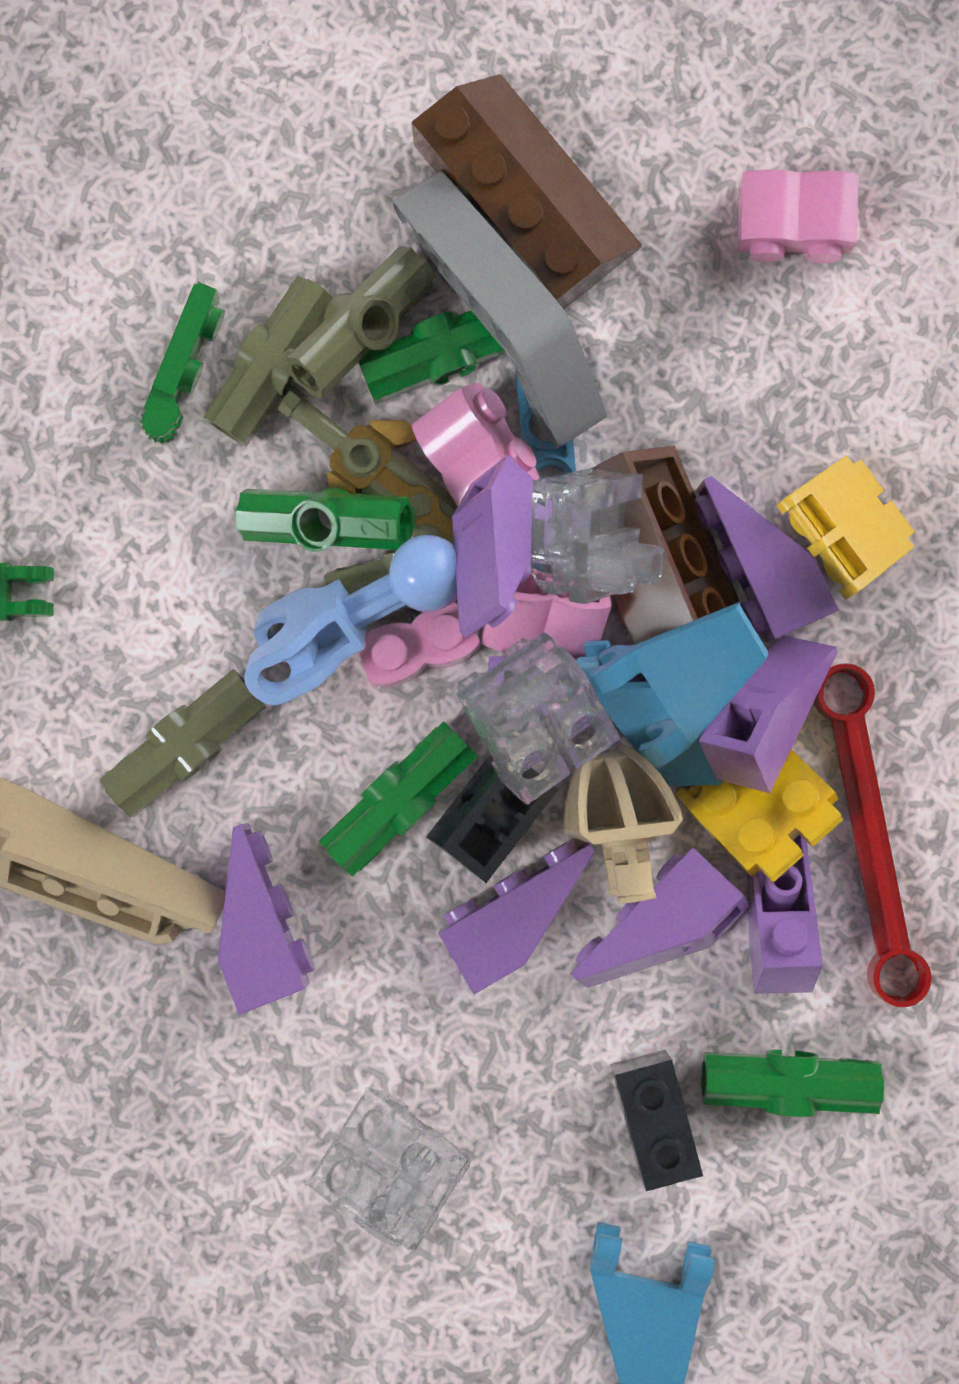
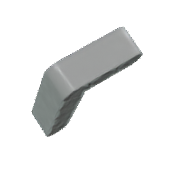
[392,171,607,449]

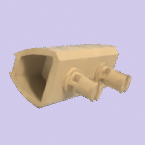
[562,743,683,903]

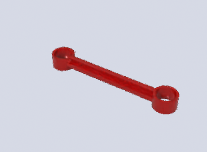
[813,663,932,1007]

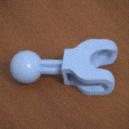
[244,535,457,705]

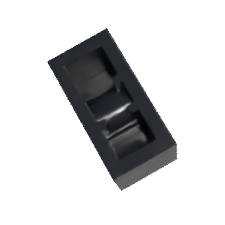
[426,747,559,883]
[610,1050,703,1192]

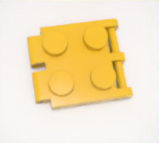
[776,455,915,600]
[674,749,843,883]

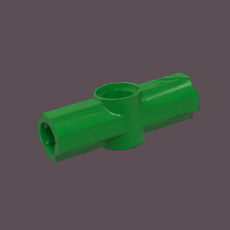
[358,310,506,405]
[234,487,415,552]
[318,721,478,877]
[701,1049,884,1117]

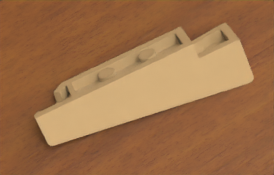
[0,778,226,945]

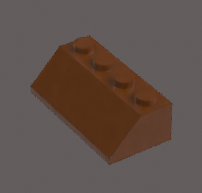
[411,74,642,310]
[566,445,741,681]

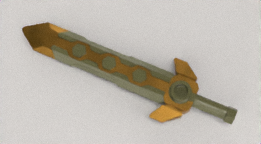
[278,387,541,567]

